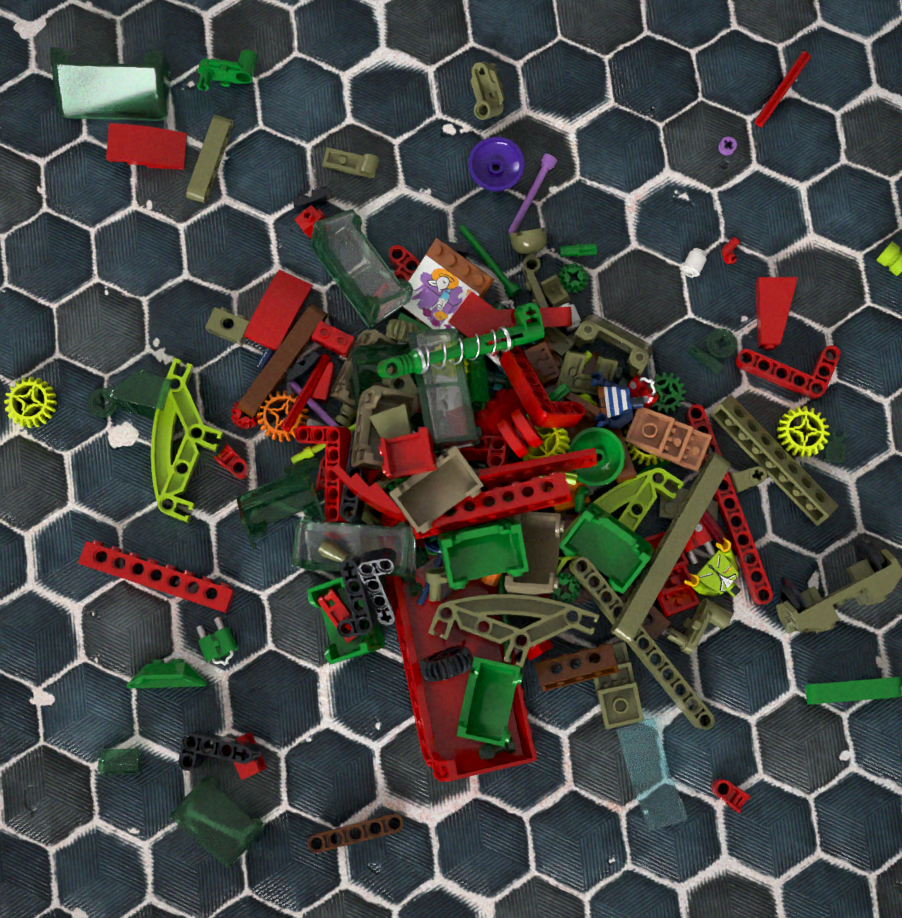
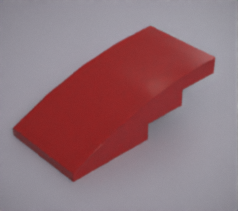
[106,123,187,170]
[244,270,313,351]
[332,464,407,523]
[644,531,700,618]

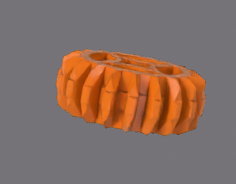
[257,390,309,442]

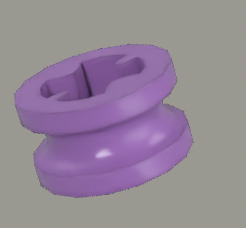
[718,137,737,156]

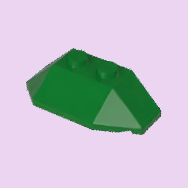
[127,659,209,689]

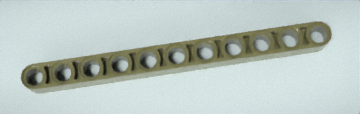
[611,452,731,643]
[569,557,715,730]

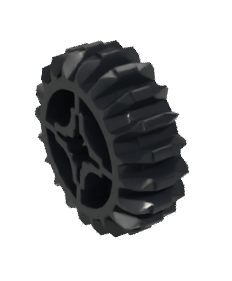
[420,646,473,682]

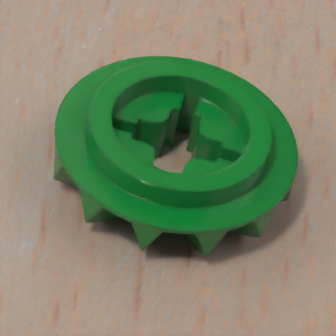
[558,263,588,293]
[549,573,580,604]

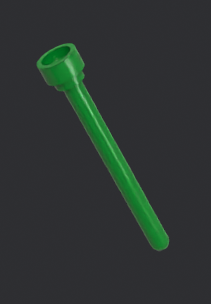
[459,225,521,299]

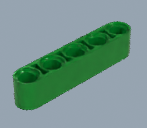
[805,677,902,705]

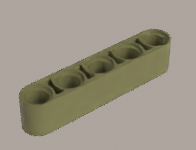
[186,114,234,203]

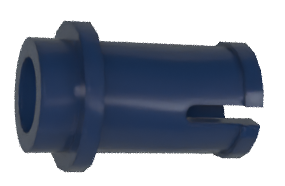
[256,347,276,370]

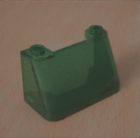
[169,776,265,868]

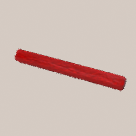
[754,51,811,127]
[281,354,332,432]

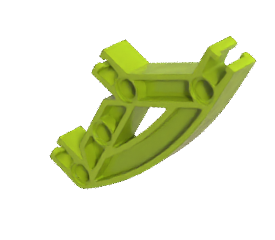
[151,358,224,523]
[557,468,684,574]

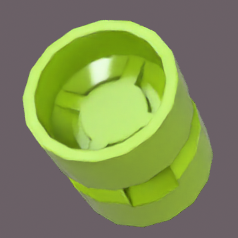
[877,241,902,276]

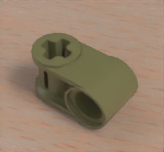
[729,466,767,493]

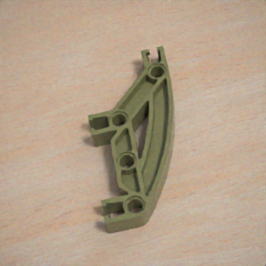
[428,594,599,668]

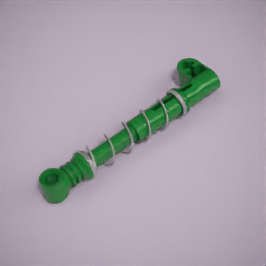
[377,303,545,379]

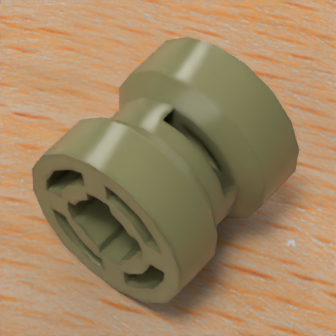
[334,404,357,427]

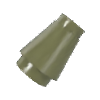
[317,538,348,563]

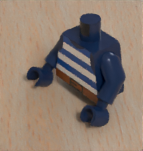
[590,372,644,429]

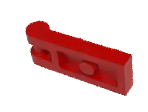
[317,587,359,643]

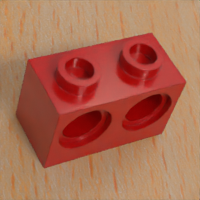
[312,320,355,358]

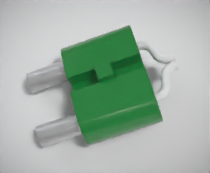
[196,617,238,665]

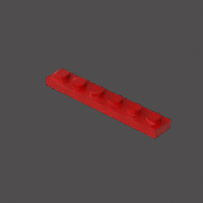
[478,448,597,487]

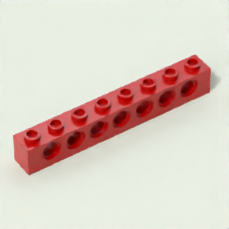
[412,472,571,539]
[78,540,235,614]

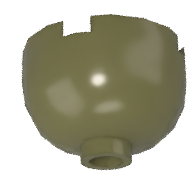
[509,227,547,257]

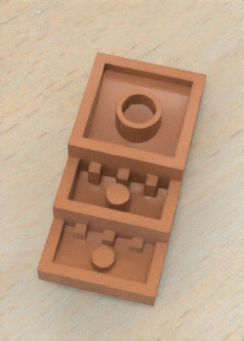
[625,408,712,473]

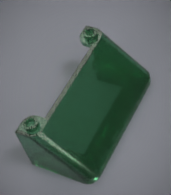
[50,47,171,121]

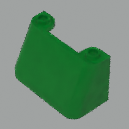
[559,503,654,594]
[437,519,529,589]
[307,574,385,665]
[456,657,523,747]

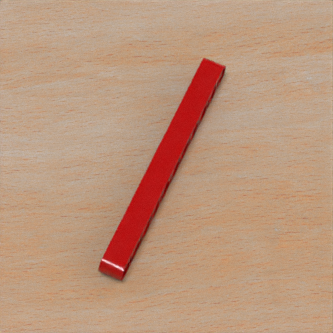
[685,404,773,605]

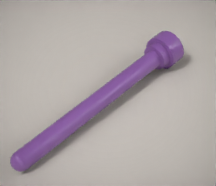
[509,154,557,234]
[289,381,352,437]

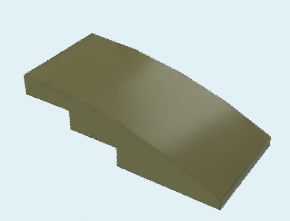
[590,641,644,729]

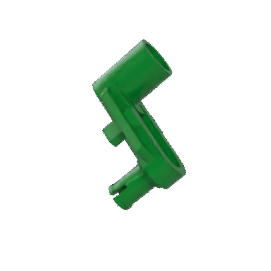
[197,50,258,91]

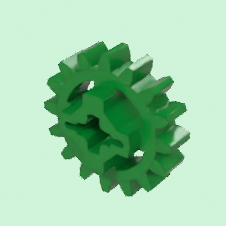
[648,372,686,414]

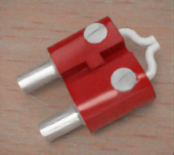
[626,375,659,421]
[683,519,716,565]

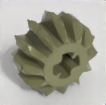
[386,319,419,344]

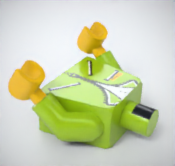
[684,538,741,597]

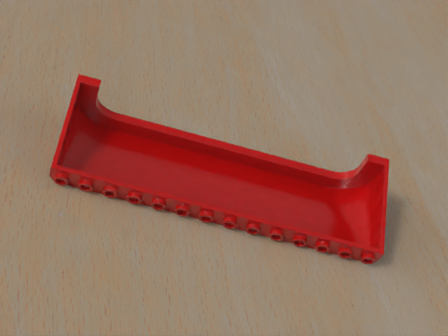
[379,503,537,782]

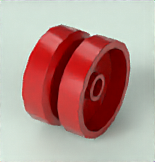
[496,408,544,459]

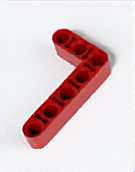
[735,345,840,400]
[499,346,586,428]
[295,425,351,522]

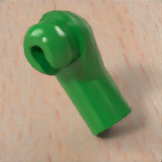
[575,486,590,512]

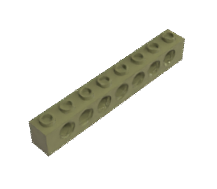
[710,395,839,526]

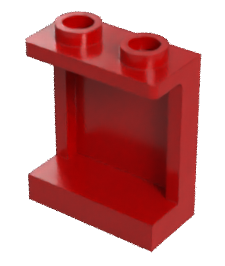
[379,427,438,480]

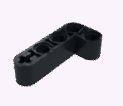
[357,548,398,625]
[337,555,378,638]
[179,731,260,771]

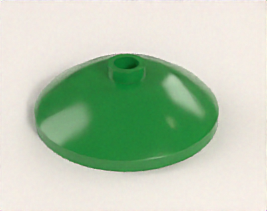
[567,427,625,486]

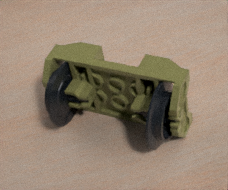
[776,537,902,634]

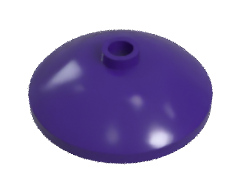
[468,137,524,191]

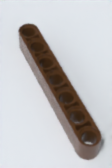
[237,304,328,418]

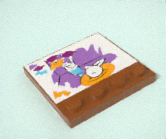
[395,238,495,343]

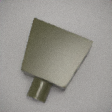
[369,403,413,439]

